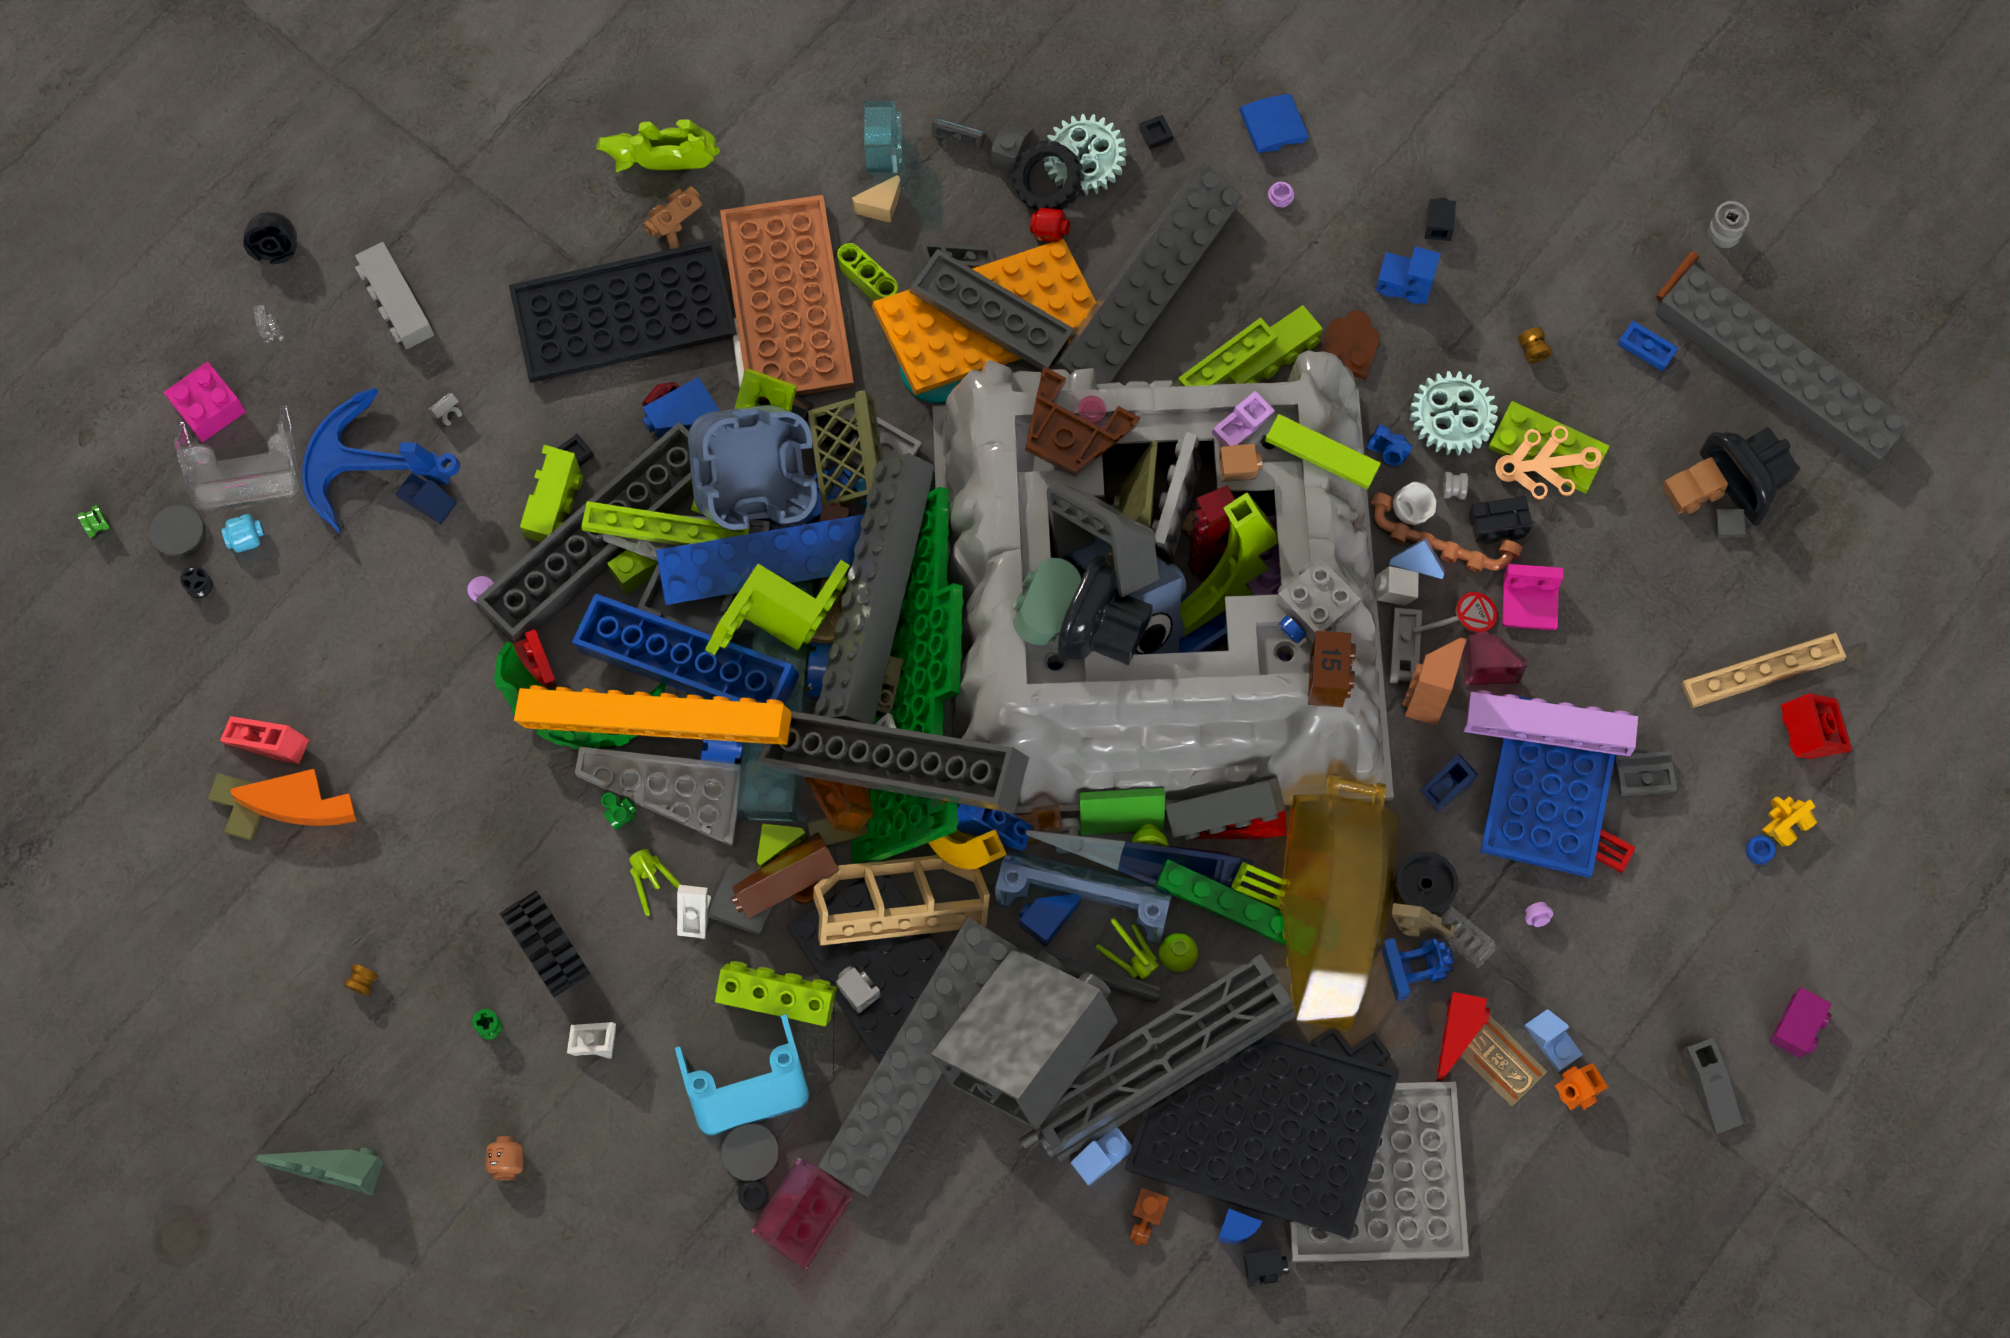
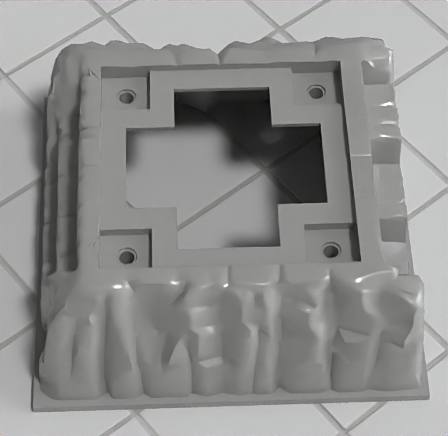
[933,350,1394,816]

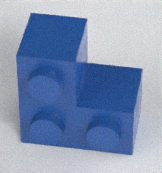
[1375,247,1441,304]

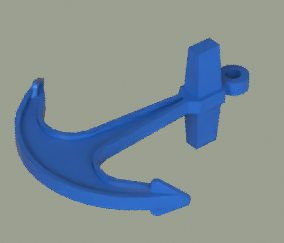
[302,388,460,533]

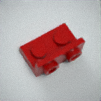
[513,629,557,689]

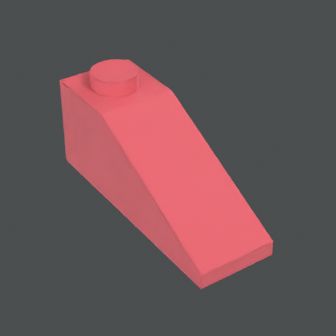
[220,716,310,764]

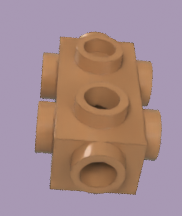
[643,186,703,249]

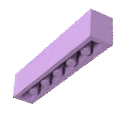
[1464,690,1638,757]

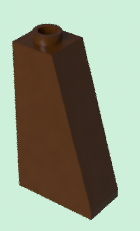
[731,832,839,919]

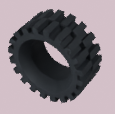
[499,890,590,997]

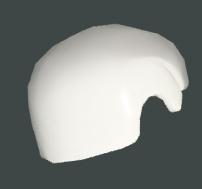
[1393,482,1436,526]

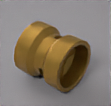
[1518,327,1552,364]

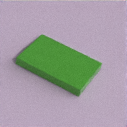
[1080,787,1165,835]

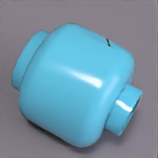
[222,514,265,553]

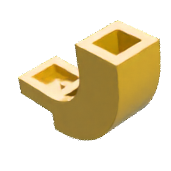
[928,801,1007,869]

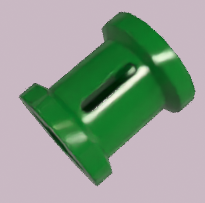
[472,1009,502,1040]

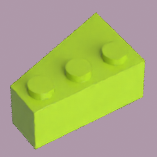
[520,445,584,542]

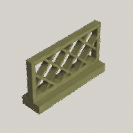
[808,390,883,505]

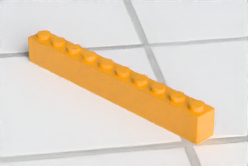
[514,685,792,745]

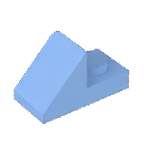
[1524,1009,1583,1073]
[1071,1127,1132,1186]

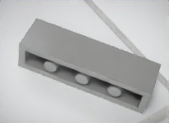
[355,242,434,350]

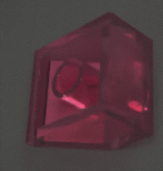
[1462,632,1528,685]

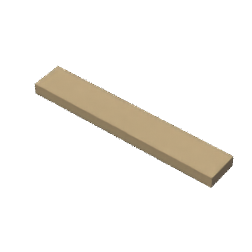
[1681,633,1847,708]

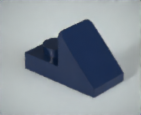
[395,473,457,525]
[1420,753,1478,811]

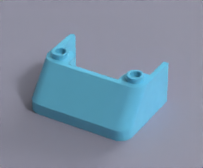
[675,1015,810,1135]

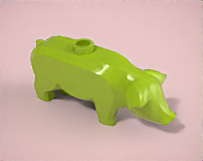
[596,119,720,172]

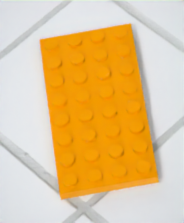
[872,238,1096,395]

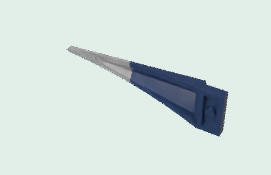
[1025,830,1253,895]

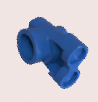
[1366,424,1413,466]

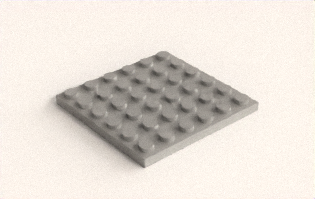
[1290,1082,1469,1263]

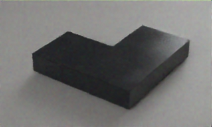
[1310,1025,1391,1066]

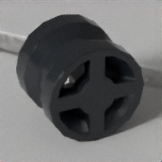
[180,566,213,599]

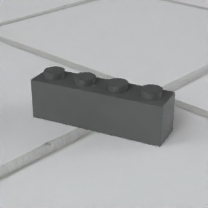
[1165,777,1286,840]

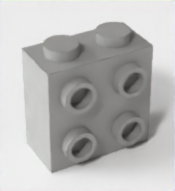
[1276,558,1361,642]

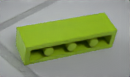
[1223,305,1323,384]

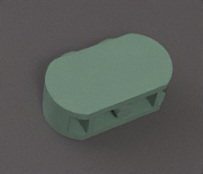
[1013,558,1082,645]

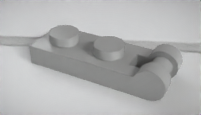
[1389,608,1422,684]

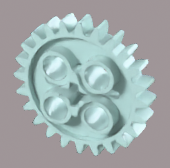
[1043,114,1127,196]
[1410,371,1498,455]

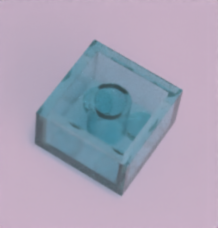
[864,101,903,173]

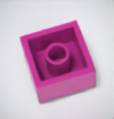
[164,361,246,443]

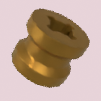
[343,964,379,997]

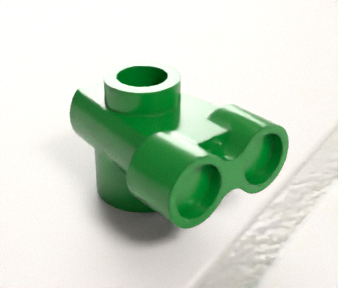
[601,793,637,830]

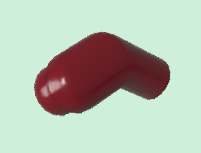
[642,382,680,407]

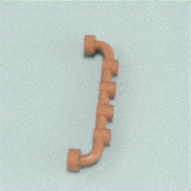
[1371,492,1523,573]

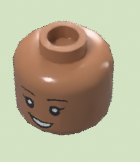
[485,1136,524,1180]

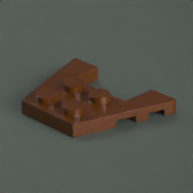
[1025,366,1140,477]

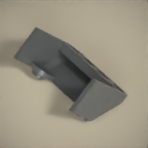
[1046,483,1159,597]

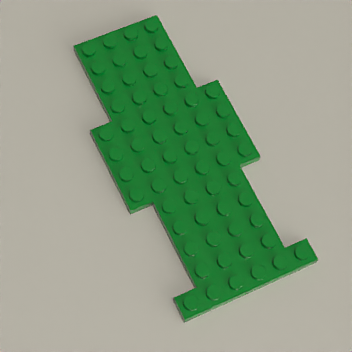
[851,487,964,864]

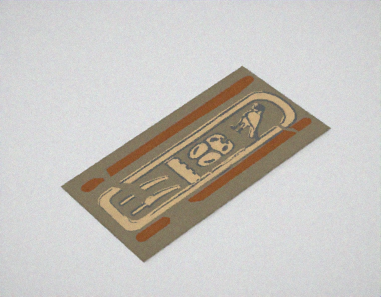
[1461,1015,1548,1107]

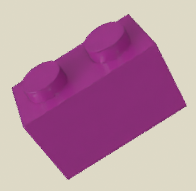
[1769,987,1832,1058]

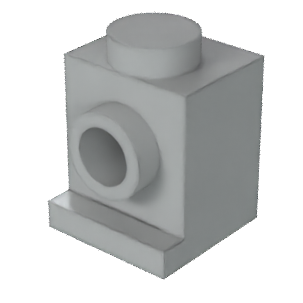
[836,966,881,1014]

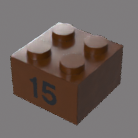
[1308,631,1356,708]

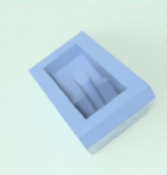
[1389,538,1445,579]

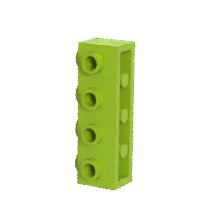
[715,961,837,1026]

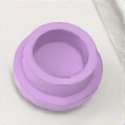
[1268,182,1294,207]
[467,576,494,603]
[1525,902,1553,927]

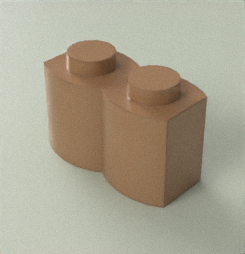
[1662,457,1728,514]

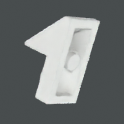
[677,885,711,939]
[567,1022,616,1059]

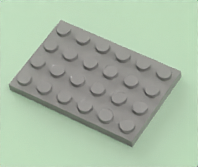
[1152,432,1204,561]

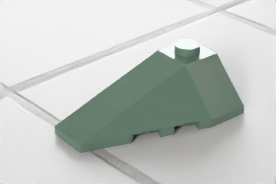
[256,1147,384,1195]

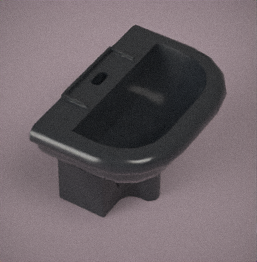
[1700,427,1800,526]
[1058,555,1153,665]

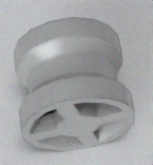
[1443,472,1468,500]

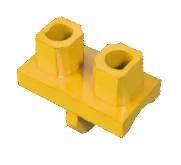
[1761,797,1817,846]

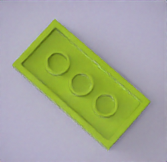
[1488,401,1609,494]

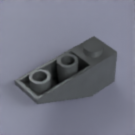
[1680,1038,1743,1135]

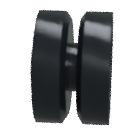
[1392,852,1458,917]

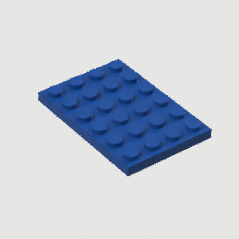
[1480,694,1615,878]

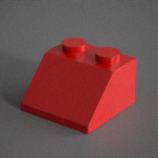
[1781,693,1852,759]

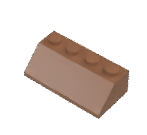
[1402,638,1466,726]

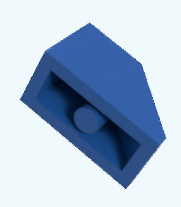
[1018,894,1081,947]

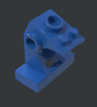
[1380,938,1454,1001]

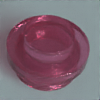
[1078,396,1106,424]

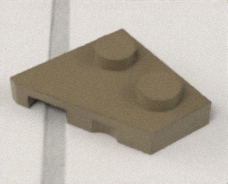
[1392,903,1455,938]

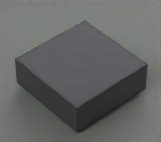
[1715,509,1746,538]

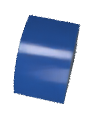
[1217,1209,1262,1244]

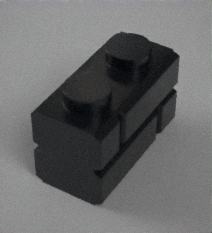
[1469,496,1532,544]

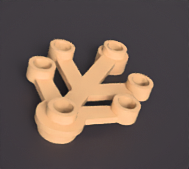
[1495,426,1602,500]

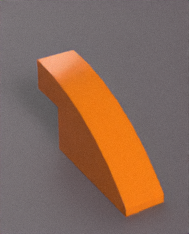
[230,769,357,826]

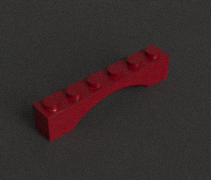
[1188,485,1235,582]

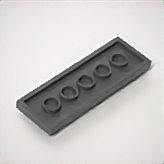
[909,249,1074,370]

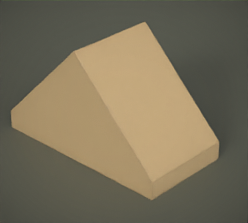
[852,175,901,223]

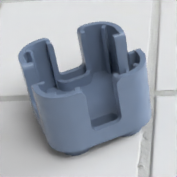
[688,405,817,530]

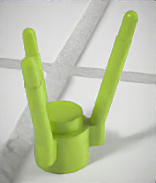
[629,849,681,916]
[1096,918,1159,980]

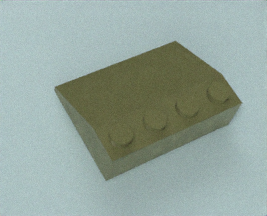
[1108,441,1158,570]

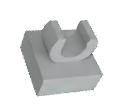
[428,393,462,426]

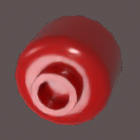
[1030,208,1070,243]

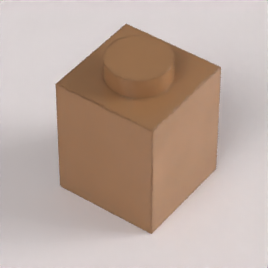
[1218,443,1262,482]

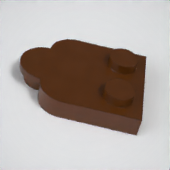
[1319,310,1380,380]

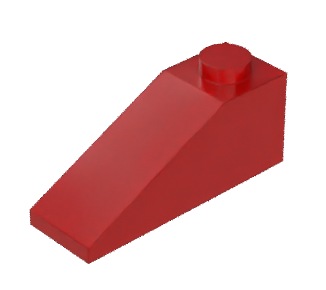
[1436,992,1490,1082]

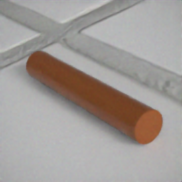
[1656,251,1699,302]

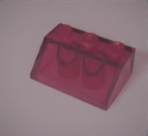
[750,1158,855,1270]

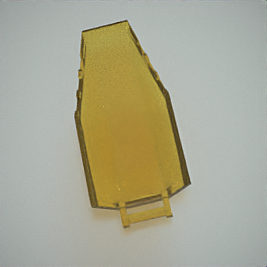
[1280,773,1400,1031]

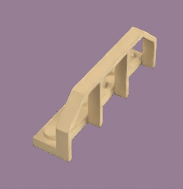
[813,855,990,945]

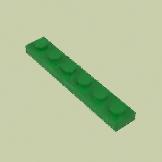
[1154,859,1320,957]

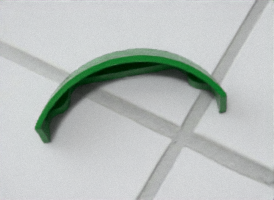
[494,642,667,750]

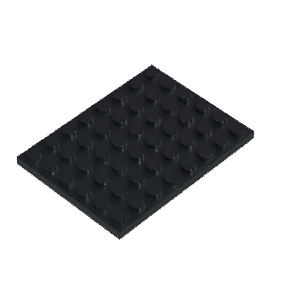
[1125,1033,1399,1241]

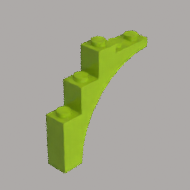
[1180,493,1278,637]

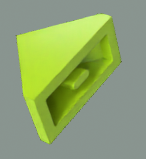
[757,823,807,869]

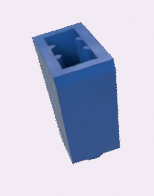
[642,377,720,439]

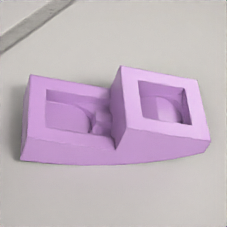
[1212,391,1275,446]

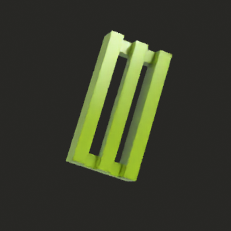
[1231,862,1292,909]

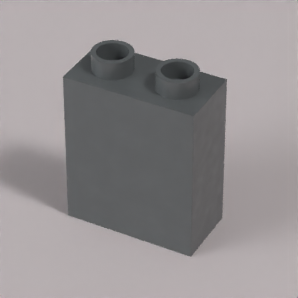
[931,948,1118,1130]

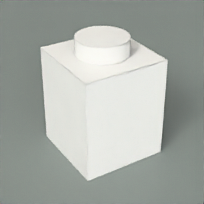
[1374,566,1419,606]

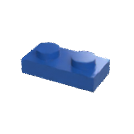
[1617,321,1678,372]

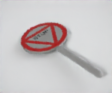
[1412,592,1497,634]

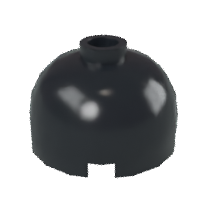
[243,212,297,264]

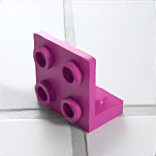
[1502,564,1564,630]

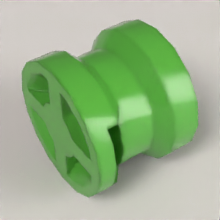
[77,505,110,538]

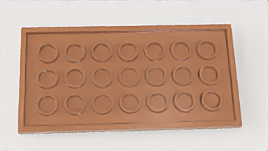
[720,195,854,402]

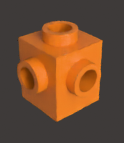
[1555,1063,1609,1110]

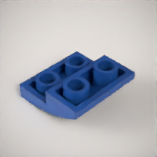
[1239,94,1309,153]

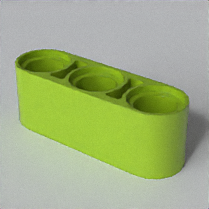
[837,243,899,301]

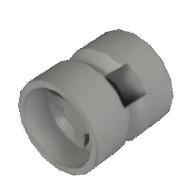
[1707,201,1749,248]

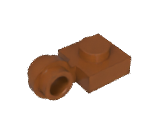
[1130,1188,1169,1246]

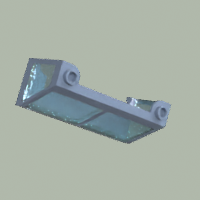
[995,850,1172,945]

